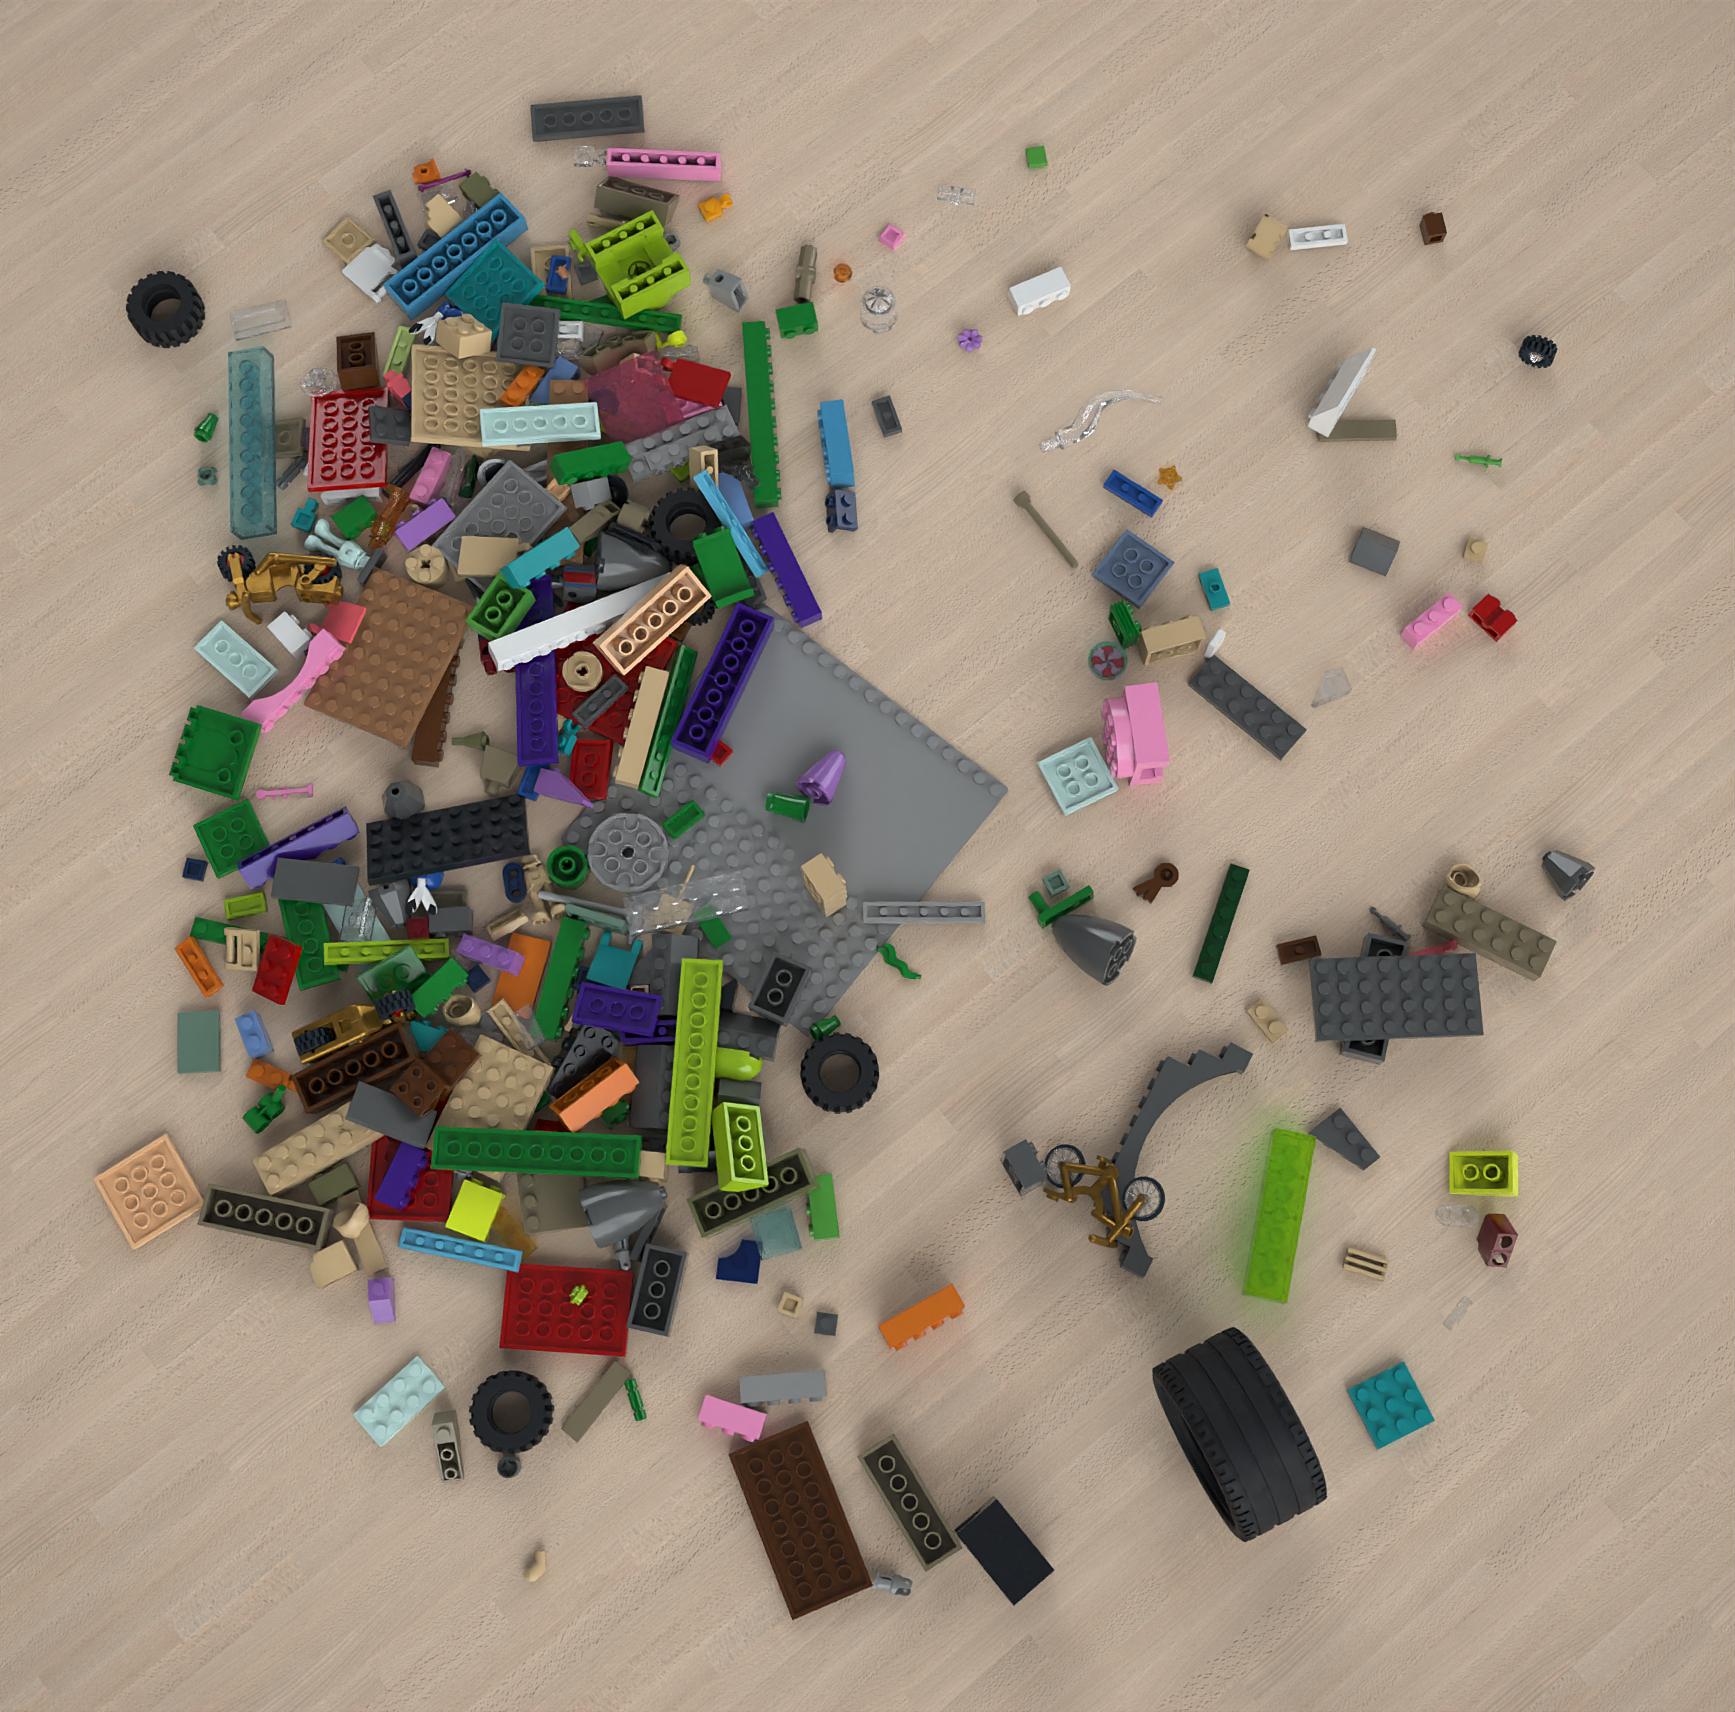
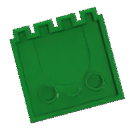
[169,705,263,801]

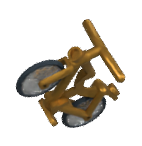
[1043,1144,1165,1249]

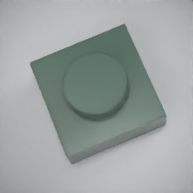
[1042,869,1070,897]

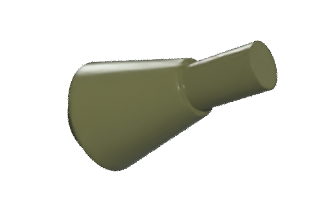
[452,731,490,751]

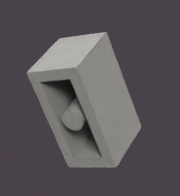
[570,477,612,510]

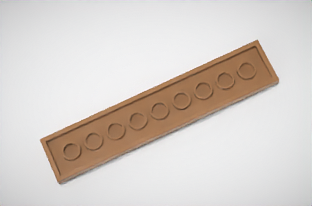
[544,380,590,568]

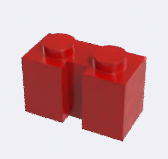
[1468,593,1518,642]

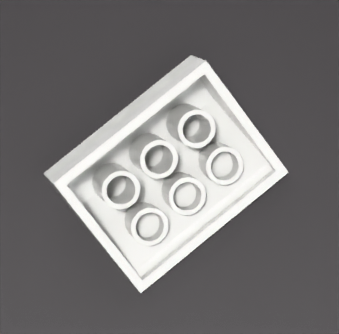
[1307,348,1376,437]

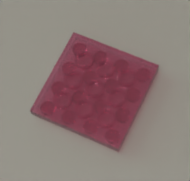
[583,350,686,445]

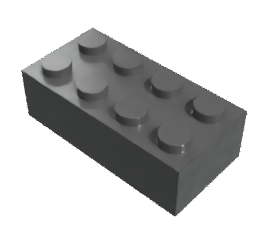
[1000,1139,1049,1197]
[626,1243,689,1337]

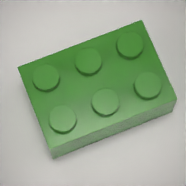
[465,573,536,641]

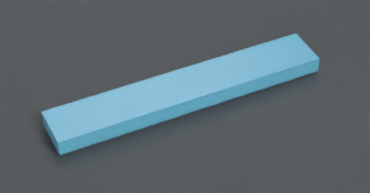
[693,470,769,578]
[398,1227,523,1272]

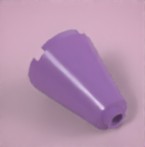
[796,750,847,806]

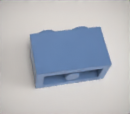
[235,1011,274,1059]

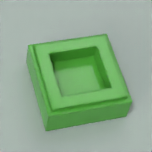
[1025,146,1047,169]

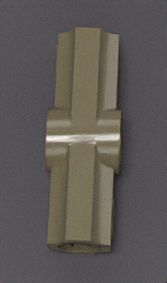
[794,245,817,304]

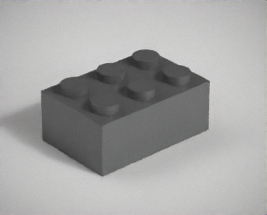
[748,951,812,1027]

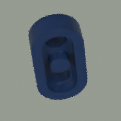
[502,862,527,903]

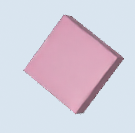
[878,224,905,251]

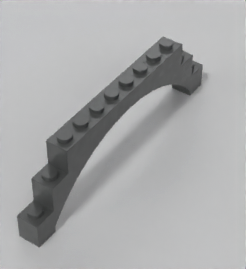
[1092,1043,1253,1279]

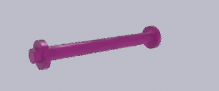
[418,168,471,193]

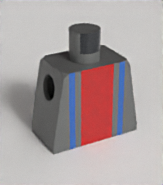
[550,565,596,605]

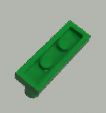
[1028,885,1094,929]

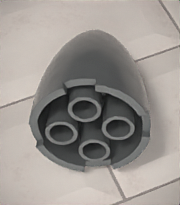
[594,531,673,591]
[1051,914,1137,986]
[579,1179,667,1248]

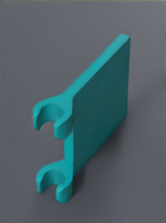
[586,930,643,990]

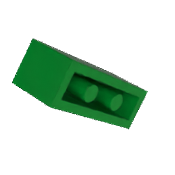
[411,956,469,1018]

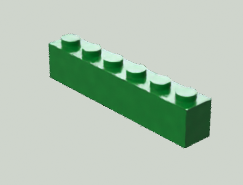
[530,917,591,1043]

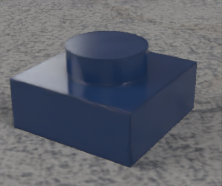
[467,964,491,993]

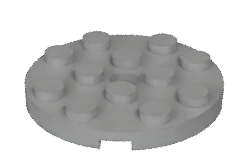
[587,813,669,893]

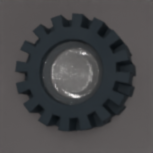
[1518,335,1558,368]

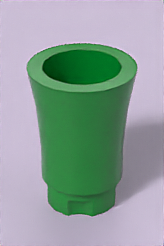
[765,792,810,823]

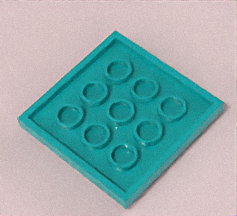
[444,239,546,341]

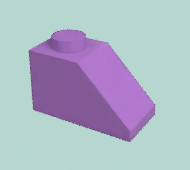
[368,1278,396,1323]

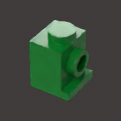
[600,1099,630,1130]

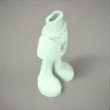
[304,518,370,571]

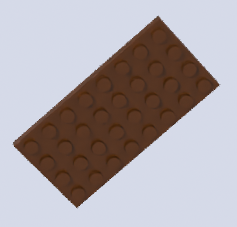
[728,1421,873,1620]

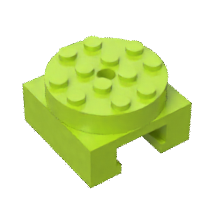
[585,210,691,319]

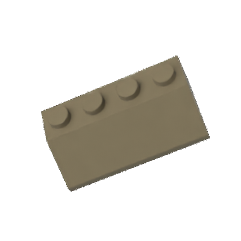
[594,176,680,227]

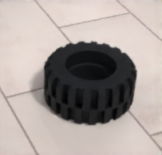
[126,271,205,348]
[649,487,723,566]
[800,1032,879,1114]
[469,1370,554,1454]

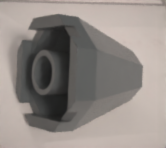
[382,780,425,820]
[1542,850,1595,901]
[368,878,412,929]

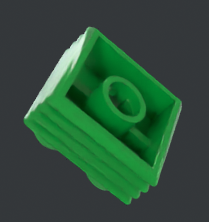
[1108,600,1142,650]

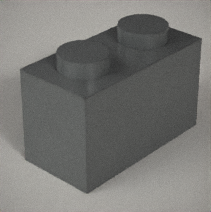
[429,907,473,939]

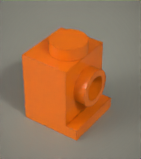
[412,158,441,188]

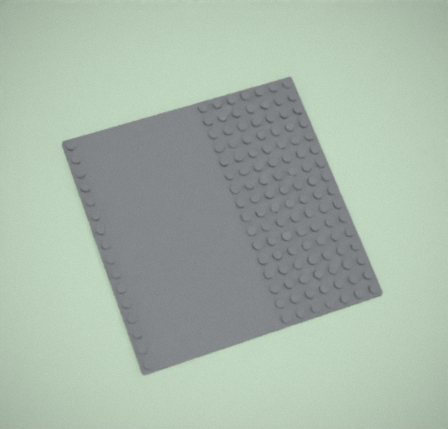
[561,603,1008,1036]

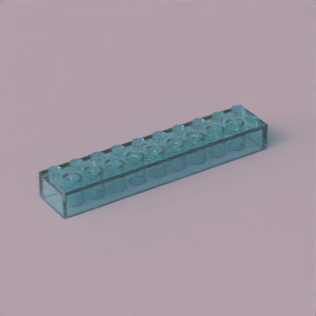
[228,346,277,540]

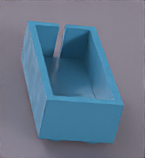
[817,399,855,490]

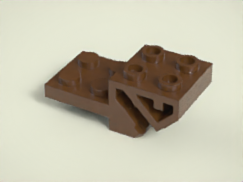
[390,1027,482,1117]

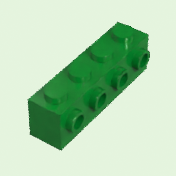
[549,441,632,486]

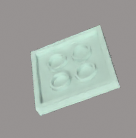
[1037,737,1119,816]

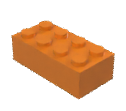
[548,1056,639,1133]
[878,1284,965,1351]

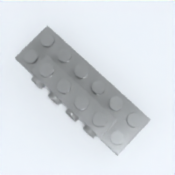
[624,405,742,483]

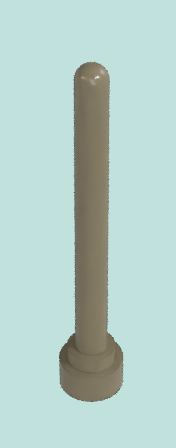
[1013,491,1078,568]

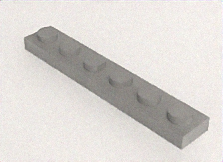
[863,902,985,924]

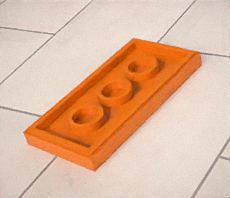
[490,932,552,1020]

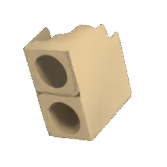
[424,193,464,238]
[309,1240,359,1289]

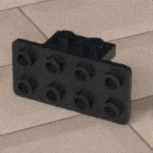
[547,1025,620,1099]

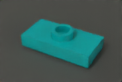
[1198,568,1230,611]

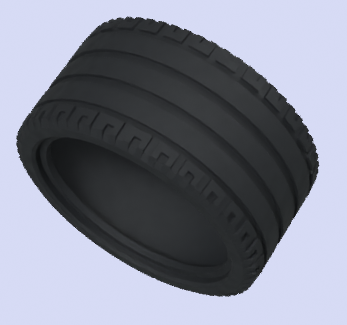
[1152,1327,1327,1542]

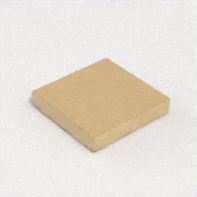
[322,216,376,265]

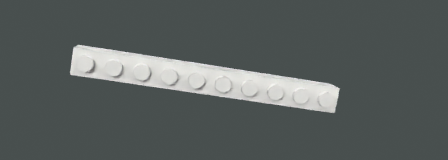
[488,572,670,671]

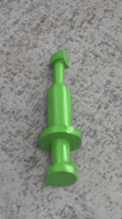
[1455,455,1502,468]

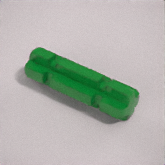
[624,1379,647,1421]

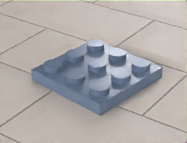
[1092,529,1175,609]

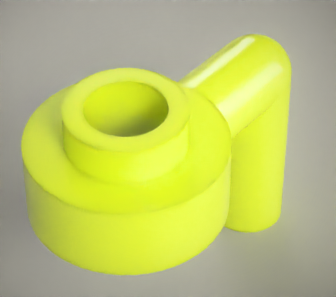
[655,330,687,353]

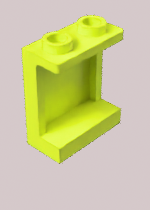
[445,1178,506,1243]

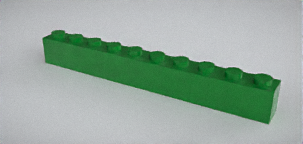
[742,321,782,509]

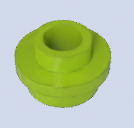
[569,1284,588,1305]

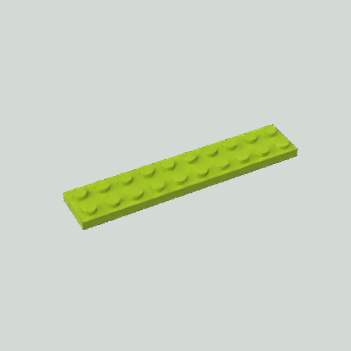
[665,958,724,1167]

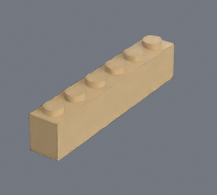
[613,666,669,789]

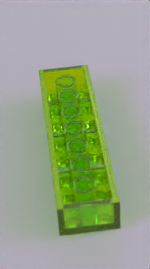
[1242,1128,1316,1304]

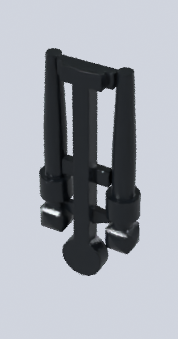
[605,522,661,554]

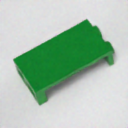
[692,526,755,609]

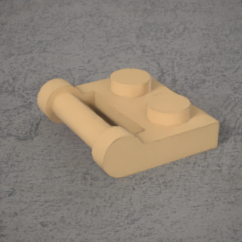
[224,927,260,971]

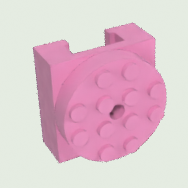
[1101,682,1170,786]

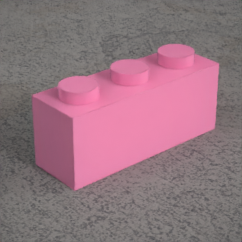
[409,447,454,510]
[1400,592,1463,650]
[698,1395,768,1442]

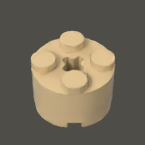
[1245,213,1288,260]
[405,544,449,590]

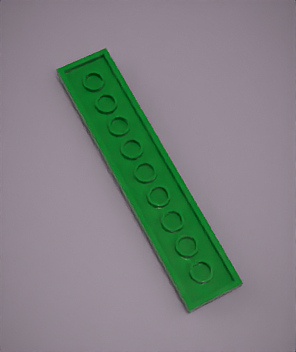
[431,1126,642,1179]

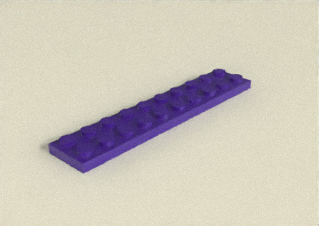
[515,575,559,767]

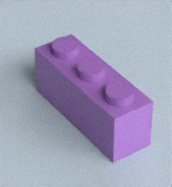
[392,497,456,552]
[456,934,525,977]

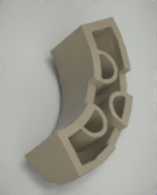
[578,330,656,379]

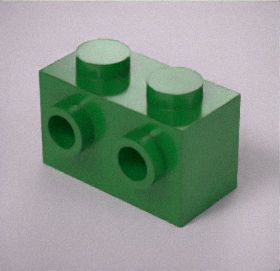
[775,302,818,339]
[331,495,380,541]

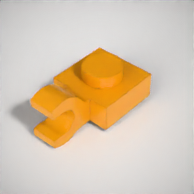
[698,193,733,223]

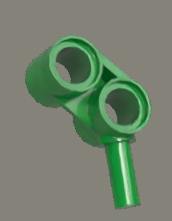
[242,1084,286,1134]

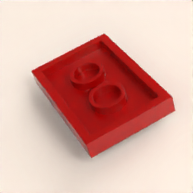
[569,739,614,800]
[252,933,303,1005]

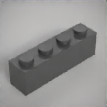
[373,190,417,269]

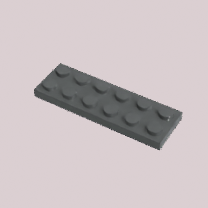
[530,95,645,142]
[1188,655,1307,761]

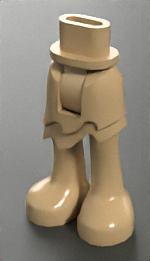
[522,854,567,925]

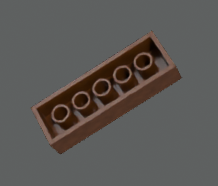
[291,1022,423,1114]

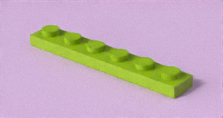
[324,938,450,965]

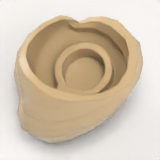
[1445,863,1481,900]
[442,994,481,1027]
[333,1202,369,1239]

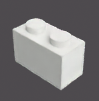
[267,611,313,660]

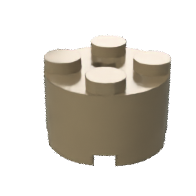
[614,500,652,535]

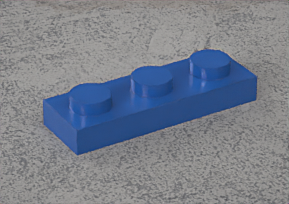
[1103,470,1163,518]

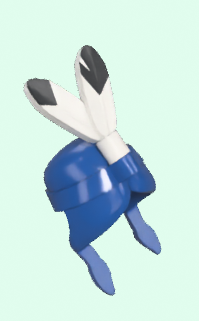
[409,301,464,345]
[406,872,444,915]

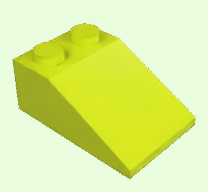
[1449,1151,1519,1197]

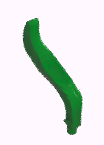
[877,943,921,980]

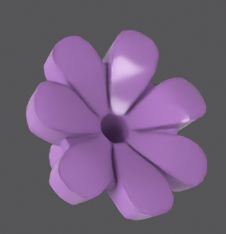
[958,329,983,352]

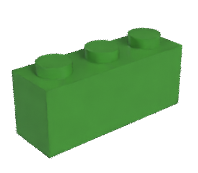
[805,1174,840,1241]

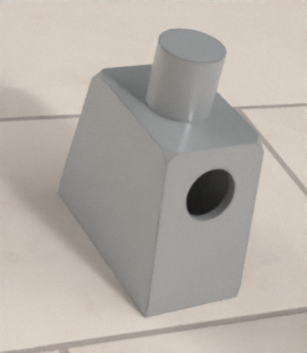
[703,269,749,312]

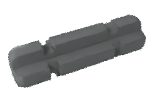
[275,456,307,490]

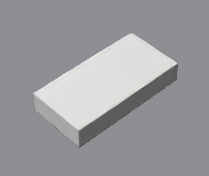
[1204,629,1226,660]

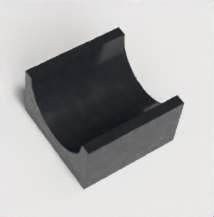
[954,1496,1055,1606]

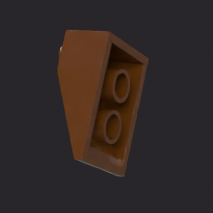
[336,332,380,390]

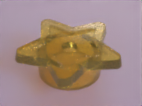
[1158,466,1182,490]

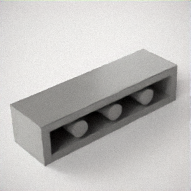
[739,1370,827,1407]

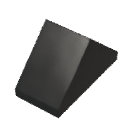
[720,978,739,1012]

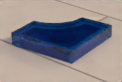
[716,1239,763,1284]

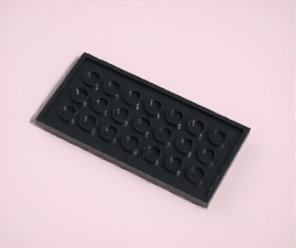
[366,794,531,886]

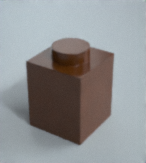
[1419,212,1447,245]

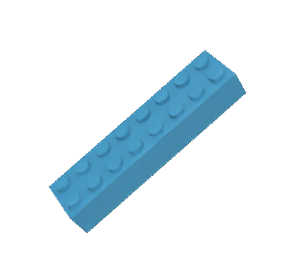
[383,193,528,321]

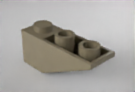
[569,500,621,544]
[431,1410,464,1483]

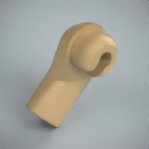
[523,1551,546,1582]

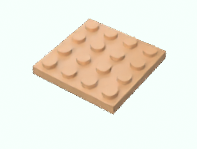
[93,1134,204,1250]

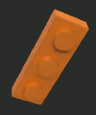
[499,365,545,407]
[174,936,225,998]

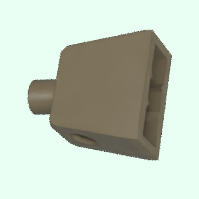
[480,745,522,796]

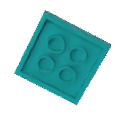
[1346,1362,1435,1449]

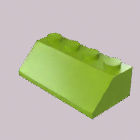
[712,1102,769,1192]

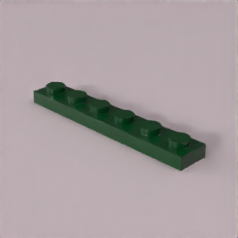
[1192,863,1250,984]

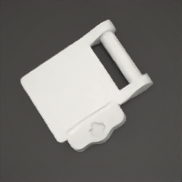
[342,244,399,304]

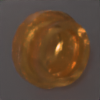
[833,263,852,283]

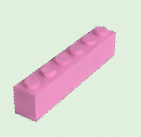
[606,148,722,182]

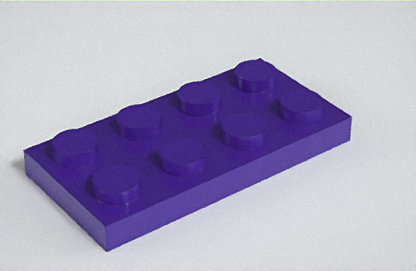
[572,982,662,1037]

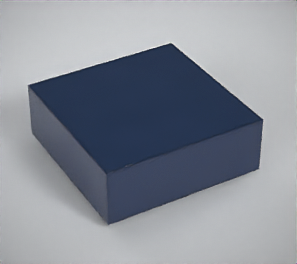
[182,858,208,882]

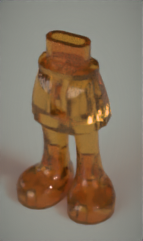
[368,482,411,550]

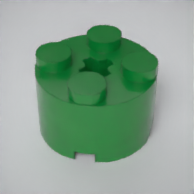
[547,845,590,890]

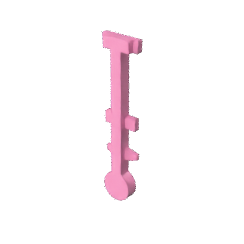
[256,783,313,800]

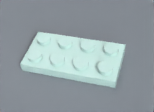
[194,620,279,700]
[353,1356,446,1447]

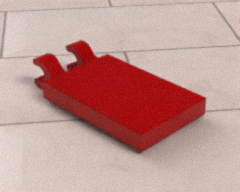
[653,357,731,409]

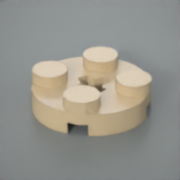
[562,652,603,692]

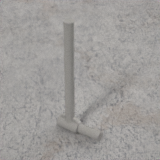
[538,890,644,946]

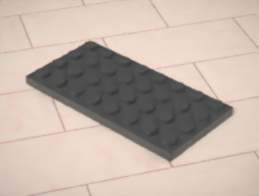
[1309,953,1484,1042]

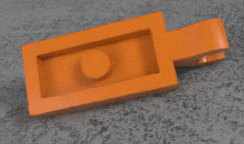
[245,1058,298,1093]

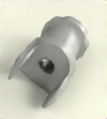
[614,1235,632,1271]
[872,1570,912,1596]

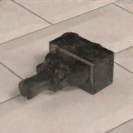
[708,435,760,489]

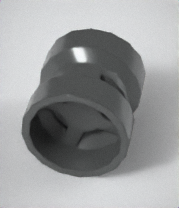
[497,1456,522,1478]

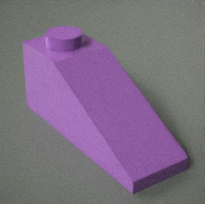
[533,767,594,808]

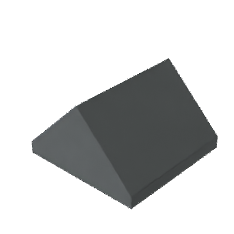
[1349,527,1400,577]
[717,1078,762,1107]

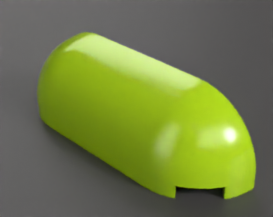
[715,1047,763,1081]

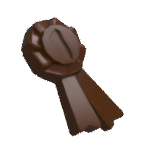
[1133,863,1179,904]

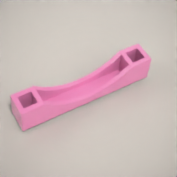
[241,629,346,733]

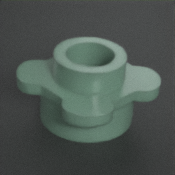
[198,467,217,486]

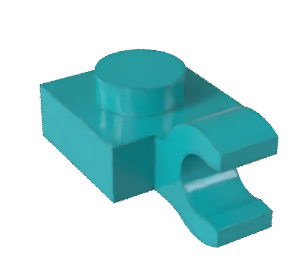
[291,497,319,533]
[558,719,580,756]

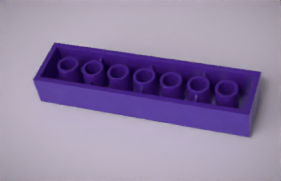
[670,603,775,764]

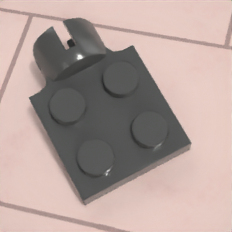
[368,405,411,446]

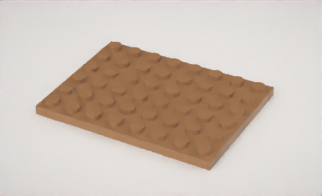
[304,567,474,749]

